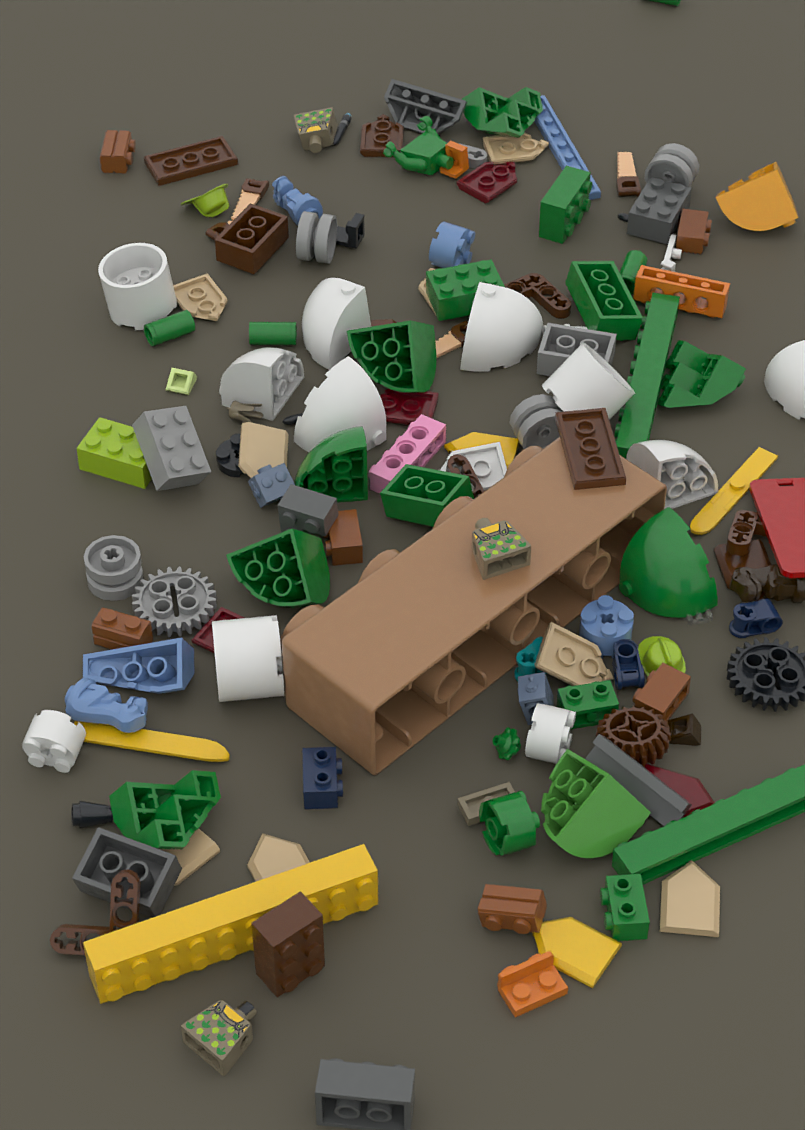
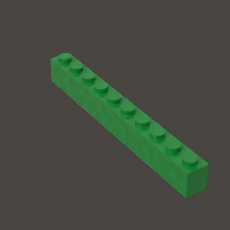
[614,293,680,459]

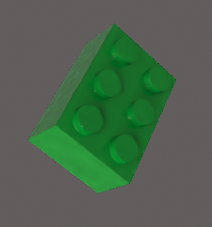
[539,165,592,244]
[426,259,505,321]
[380,464,474,526]

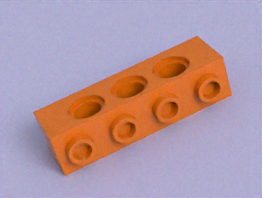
[633,265,730,318]

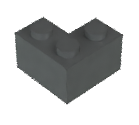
[278,484,338,536]

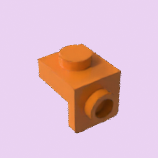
[440,141,469,179]

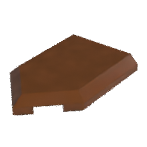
[360,114,404,157]
[713,539,771,601]

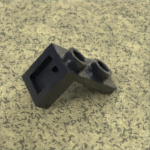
[336,213,365,249]

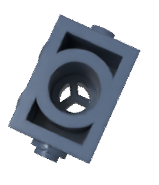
[248,463,295,508]
[517,672,554,725]

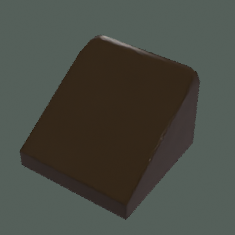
[668,713,701,746]

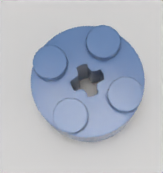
[429,222,475,268]
[579,595,634,659]

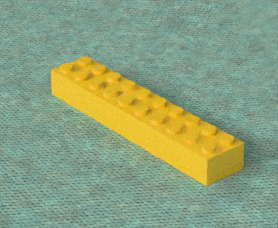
[83,844,378,1004]

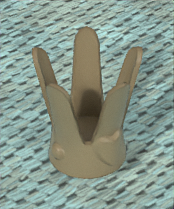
[227,401,264,423]

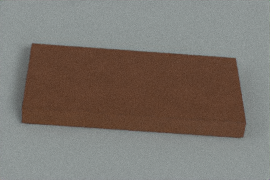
[144,136,238,186]
[555,408,626,490]

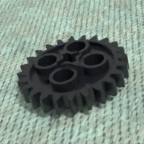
[726,637,805,712]

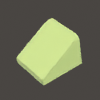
[166,368,197,395]

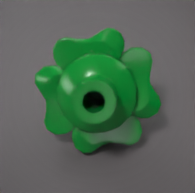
[492,727,521,760]

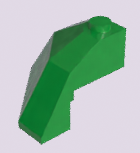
[462,87,543,138]
[658,340,746,408]
[109,770,221,850]

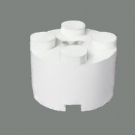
[525,703,576,764]
[22,710,86,773]

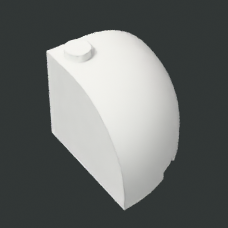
[302,278,372,370]
[460,282,543,372]
[764,340,805,419]
[219,348,304,421]
[294,356,386,452]
[626,440,718,509]

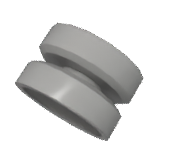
[644,143,699,187]
[296,211,338,264]
[509,394,562,450]
[83,535,144,601]

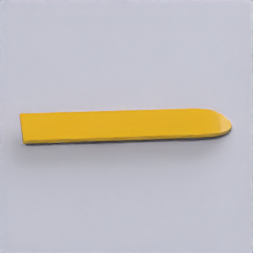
[690,447,778,535]
[74,721,230,762]

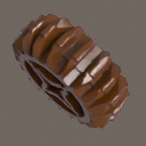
[596,705,671,767]

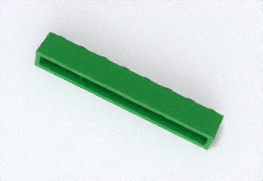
[612,764,805,885]

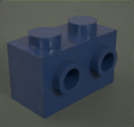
[302,747,343,810]

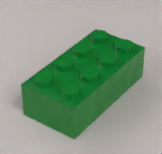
[565,261,643,341]

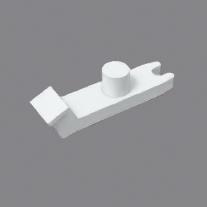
[661,234,682,272]

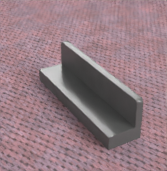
[585,734,692,826]

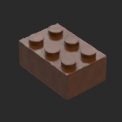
[215,203,289,274]
[251,891,325,998]

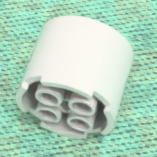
[98,243,177,330]
[542,343,635,420]
[212,615,284,702]

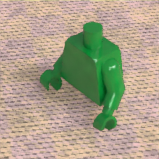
[384,116,454,175]

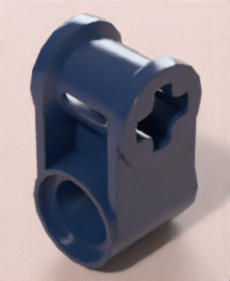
[729,599,783,638]
[612,639,645,690]

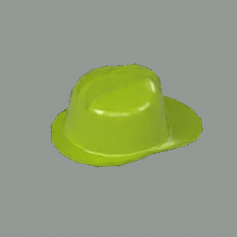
[180,184,229,217]
[638,636,686,677]

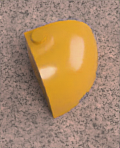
[716,162,798,231]

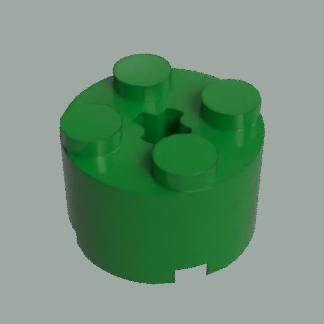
[479,791,540,856]

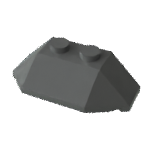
[384,79,467,135]

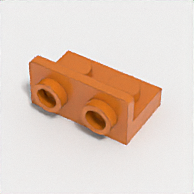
[498,951,568,1018]

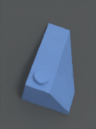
[83,638,194,694]

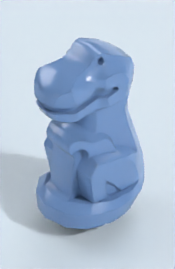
[272,176,323,226]
[65,678,148,733]

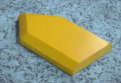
[444,432,519,469]
[532,917,622,988]

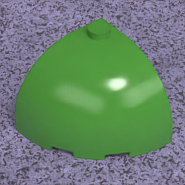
[541,749,651,858]

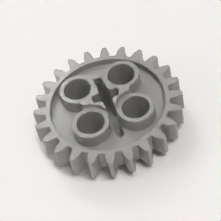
[132,566,217,637]

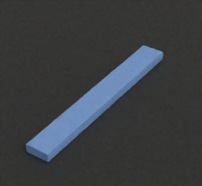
[534,95,601,200]

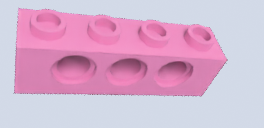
[368,414,446,494]

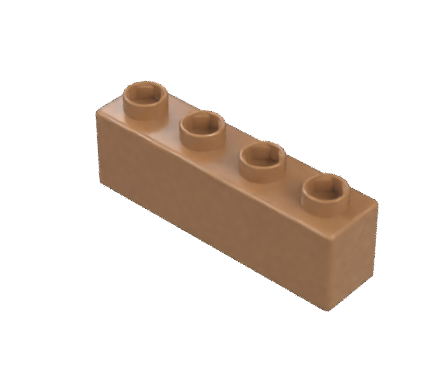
[280,437,667,775]

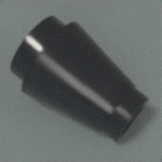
[71,800,113,829]

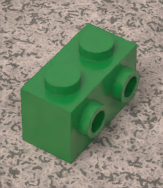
[557,680,619,730]
[600,874,650,941]

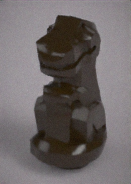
[730,564,805,603]

